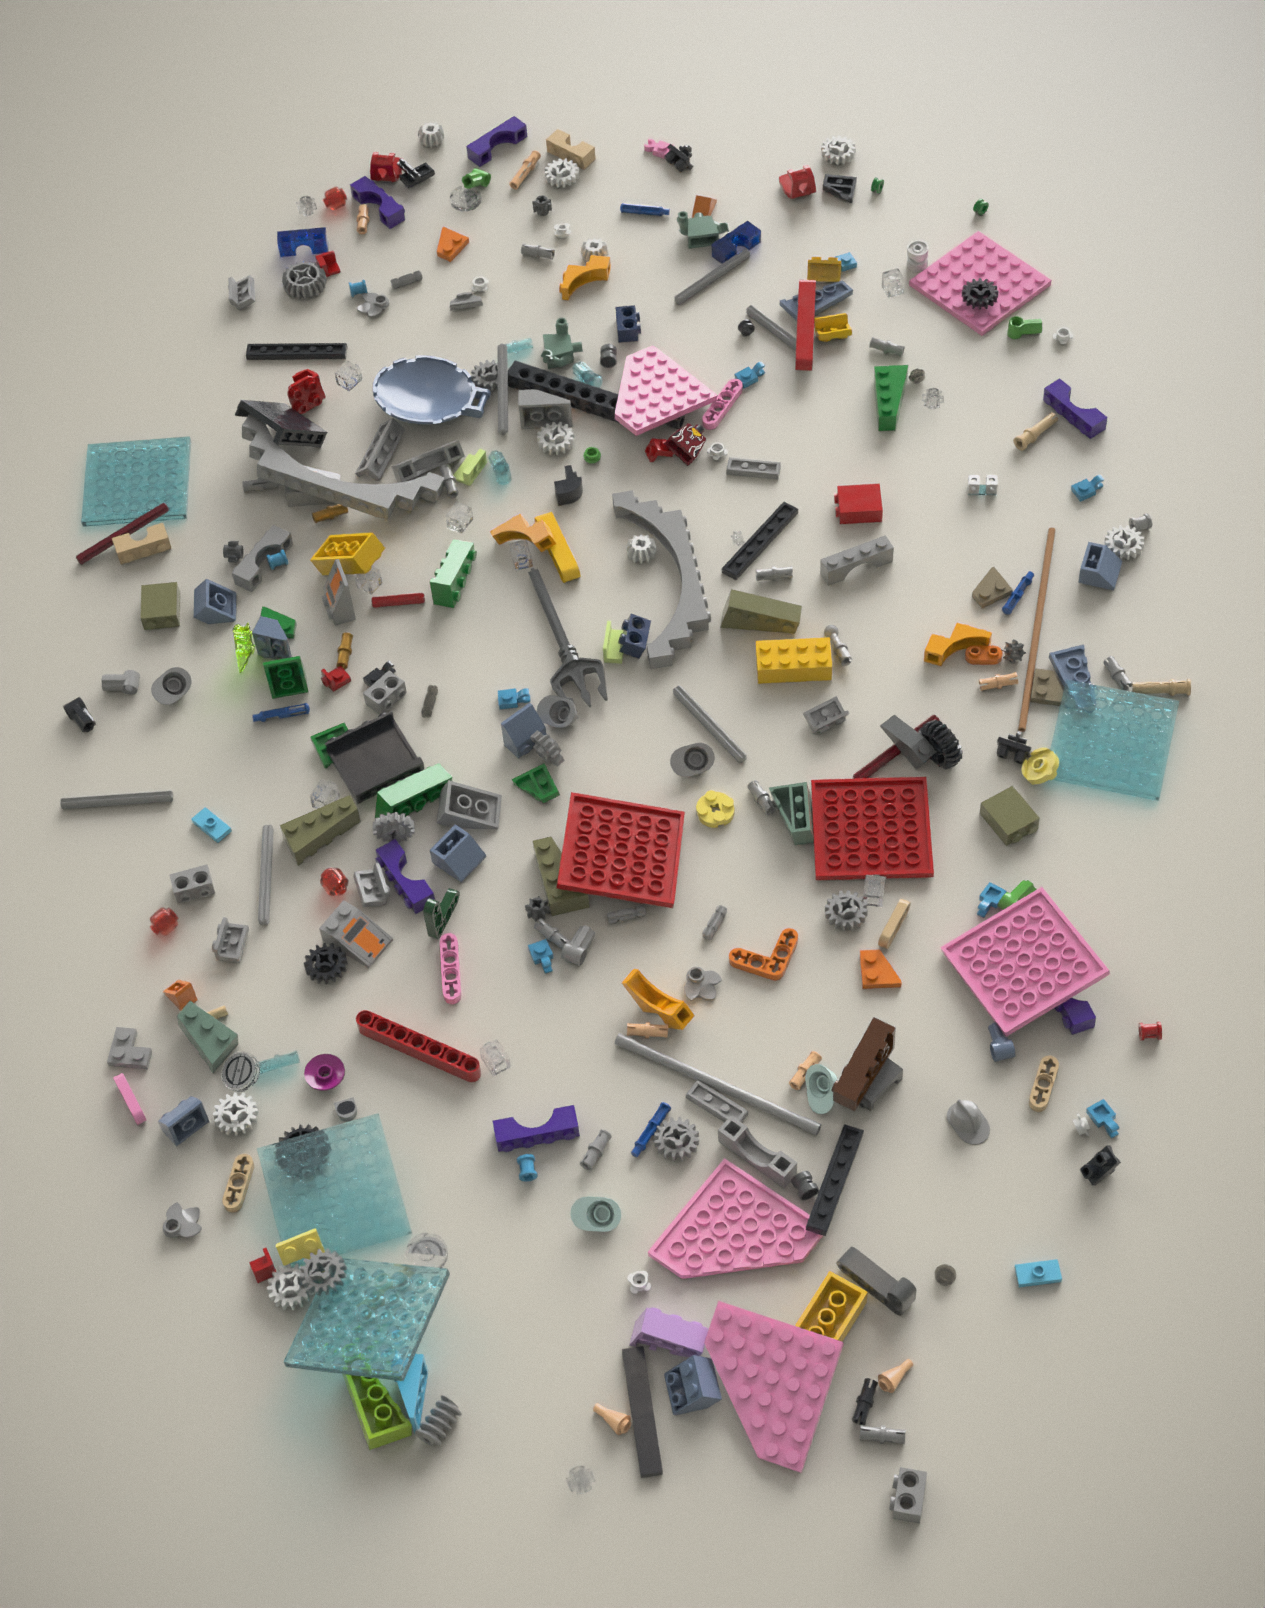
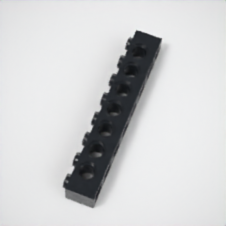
[508,360,620,424]

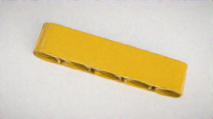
[534,512,581,583]

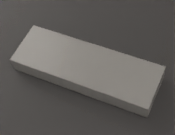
[726,458,781,480]
[686,1080,748,1123]

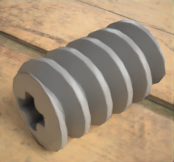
[415,1395,462,1446]

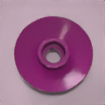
[304,1054,345,1091]

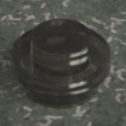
[908,368,925,384]
[934,1264,956,1286]

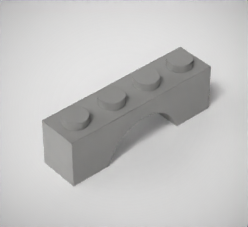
[391,440,465,483]
[232,525,293,592]
[820,535,894,586]
[718,1116,797,1189]

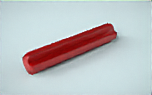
[371,593,425,608]

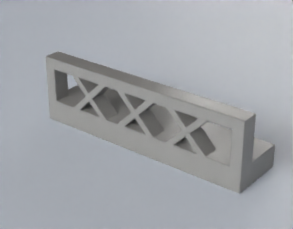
[355,418,405,481]

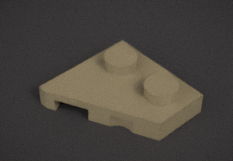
[972,567,1013,609]
[1030,668,1067,707]

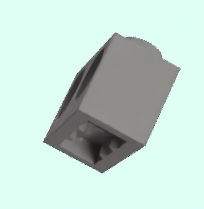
[363,671,407,715]
[170,864,215,904]
[889,1467,927,1523]

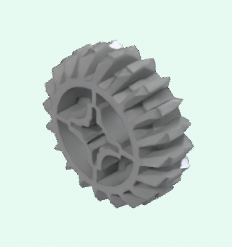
[282,261,327,300]

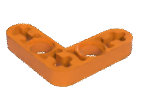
[729,928,798,981]

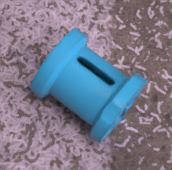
[349,280,368,297]
[266,550,289,570]
[516,1154,538,1182]

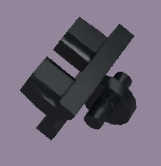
[664,143,694,172]
[997,731,1032,765]
[1080,1145,1121,1186]

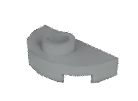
[450,292,483,311]

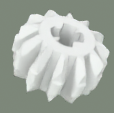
[418,122,445,148]
[580,237,608,262]
[626,534,656,564]

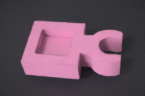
[644,139,674,159]

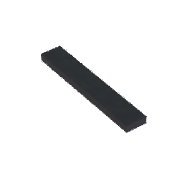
[246,343,348,360]
[722,501,798,580]
[805,1124,864,1236]
[622,1346,663,1478]

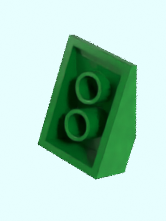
[263,656,309,699]

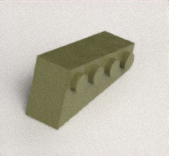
[720,589,802,634]
[280,795,361,866]
[532,836,590,917]

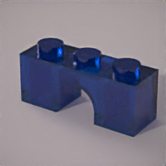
[712,220,761,264]
[277,227,329,257]

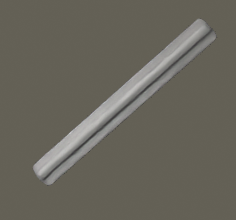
[746,305,796,351]

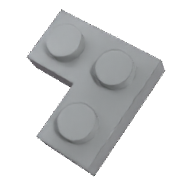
[107,1027,152,1070]

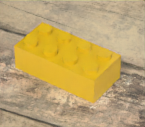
[310,533,385,575]
[756,637,832,684]
[795,1271,868,1342]

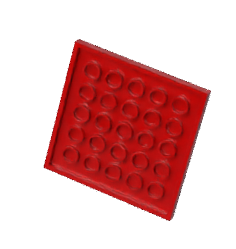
[811,777,934,880]
[556,792,685,908]

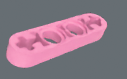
[702,379,743,430]
[440,933,462,1004]

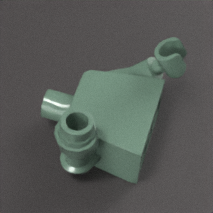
[677,211,729,249]
[541,318,583,369]

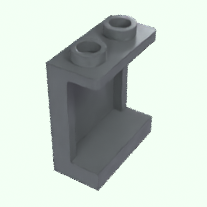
[839,1058,903,1111]

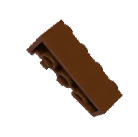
[831,1017,896,1112]

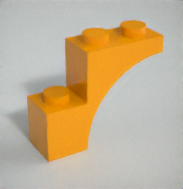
[559,255,611,301]
[490,514,557,553]
[924,623,992,666]
[622,969,695,1030]

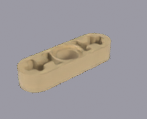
[878,898,911,949]
[1029,1056,1059,1112]
[222,1154,254,1213]

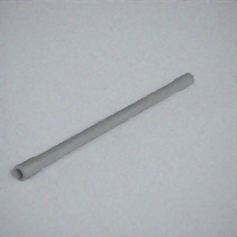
[615,1033,822,1136]

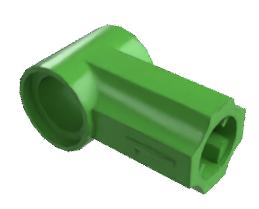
[462,168,491,189]
[1007,316,1042,339]
[998,880,1037,910]

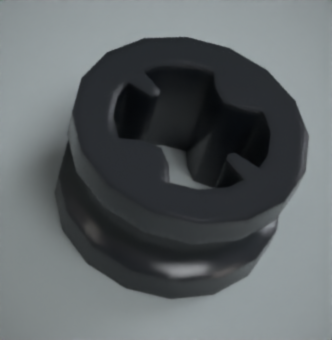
[738,319,755,336]

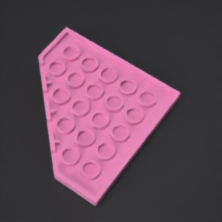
[615,346,717,436]
[648,1158,823,1279]
[704,1301,844,1473]

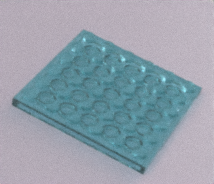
[81,436,191,527]
[1050,679,1179,801]
[257,1113,412,1268]
[283,1258,450,1381]

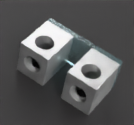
[968,475,998,495]

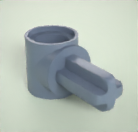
[988,1023,1015,1062]

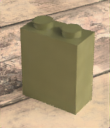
[140,582,180,630]
[979,786,1040,846]

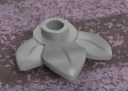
[357,293,389,317]
[684,967,722,1001]
[163,1202,202,1238]

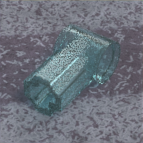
[572,361,603,388]
[488,450,512,485]

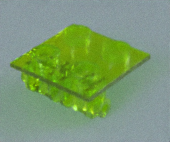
[232,622,255,673]

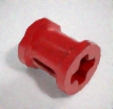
[1138,1021,1162,1041]

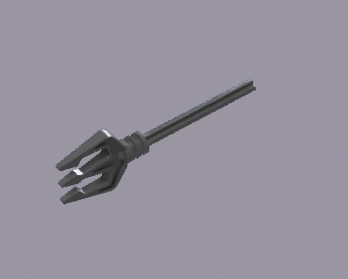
[528,568,608,707]

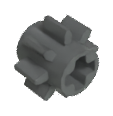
[532,195,552,216]
[223,541,244,563]
[1001,639,1026,664]
[525,896,550,922]

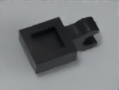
[363,661,396,687]

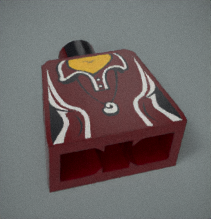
[664,423,706,466]

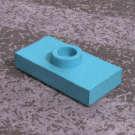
[191,807,232,843]
[1014,1259,1062,1288]

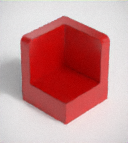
[315,250,341,277]
[249,1247,276,1283]

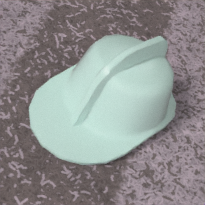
[805,1064,838,1114]
[570,1196,622,1232]

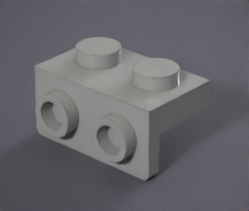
[228,275,255,310]
[803,696,850,734]
[353,863,390,907]
[212,917,249,963]

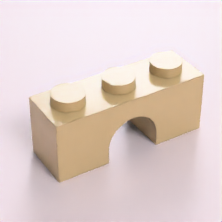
[546,129,596,170]
[112,523,172,564]

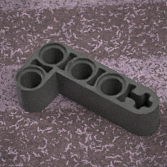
[836,1247,917,1316]

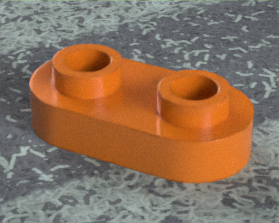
[965,645,1003,665]

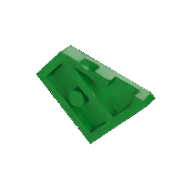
[260,606,297,639]
[310,722,348,769]
[512,763,560,803]

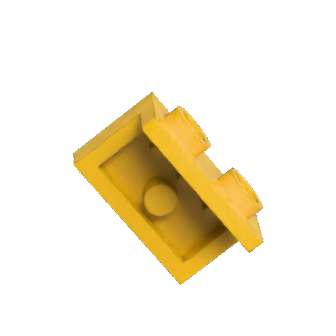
[807,257,841,282]
[814,313,852,342]

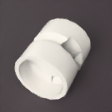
[906,240,929,272]

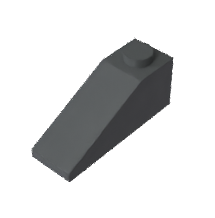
[880,715,936,770]

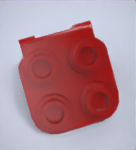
[370,152,403,182]
[779,165,816,199]
[287,369,326,414]

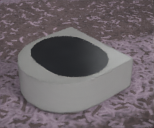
[334,1097,357,1121]

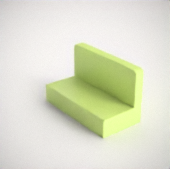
[453,449,487,486]
[603,621,624,664]

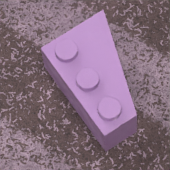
[629,1307,709,1358]

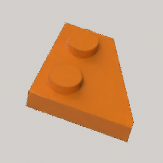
[437,227,469,262]
[860,949,902,989]

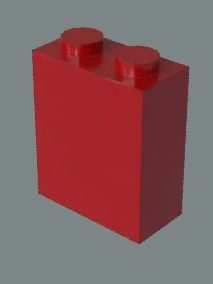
[834,483,883,524]

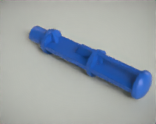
[620,203,670,216]
[1002,571,1034,615]
[252,703,310,722]
[631,1102,671,1157]

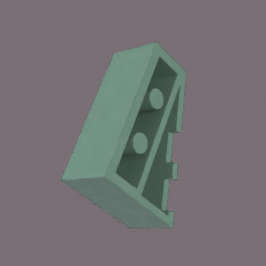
[769,782,814,845]
[177,1001,239,1073]

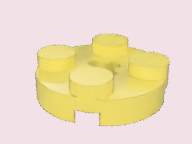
[1021,748,1059,785]
[696,790,735,828]

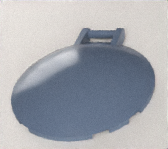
[373,355,491,424]

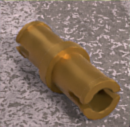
[312,504,349,524]
[336,632,353,669]

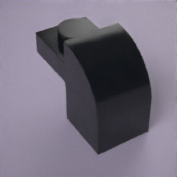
[554,465,583,506]

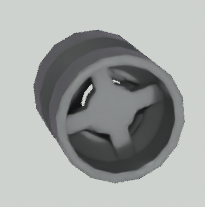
[600,344,617,368]
[791,1171,819,1200]

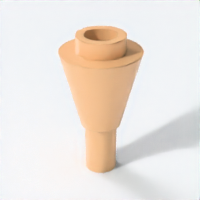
[878,1359,913,1393]
[593,1403,631,1435]

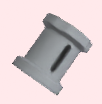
[1129,513,1152,532]

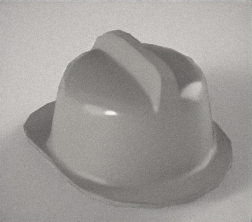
[151,667,192,705]
[537,695,579,728]
[670,743,715,777]
[947,1099,990,1145]

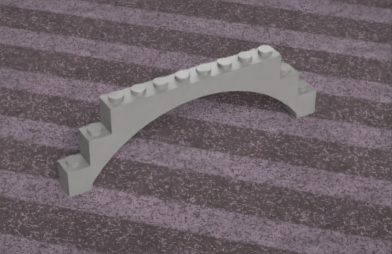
[242,413,445,521]
[612,490,711,669]

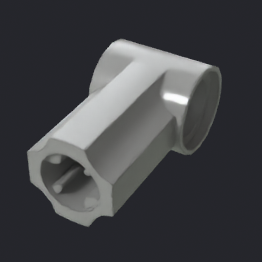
[101,670,140,695]
[561,925,595,966]

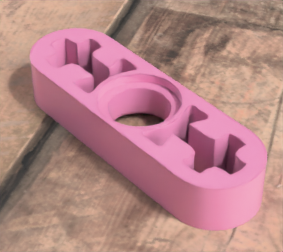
[113,1073,147,1125]

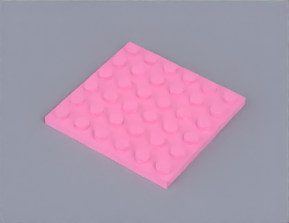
[909,231,1052,336]
[940,887,1110,1037]

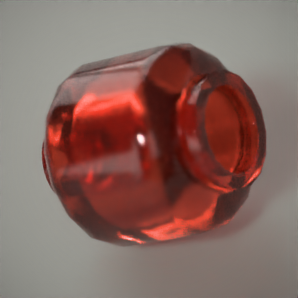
[323,186,348,210]
[320,867,349,896]
[149,907,179,936]

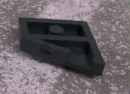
[823,174,857,203]

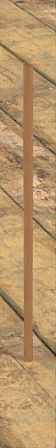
[1018,527,1055,732]

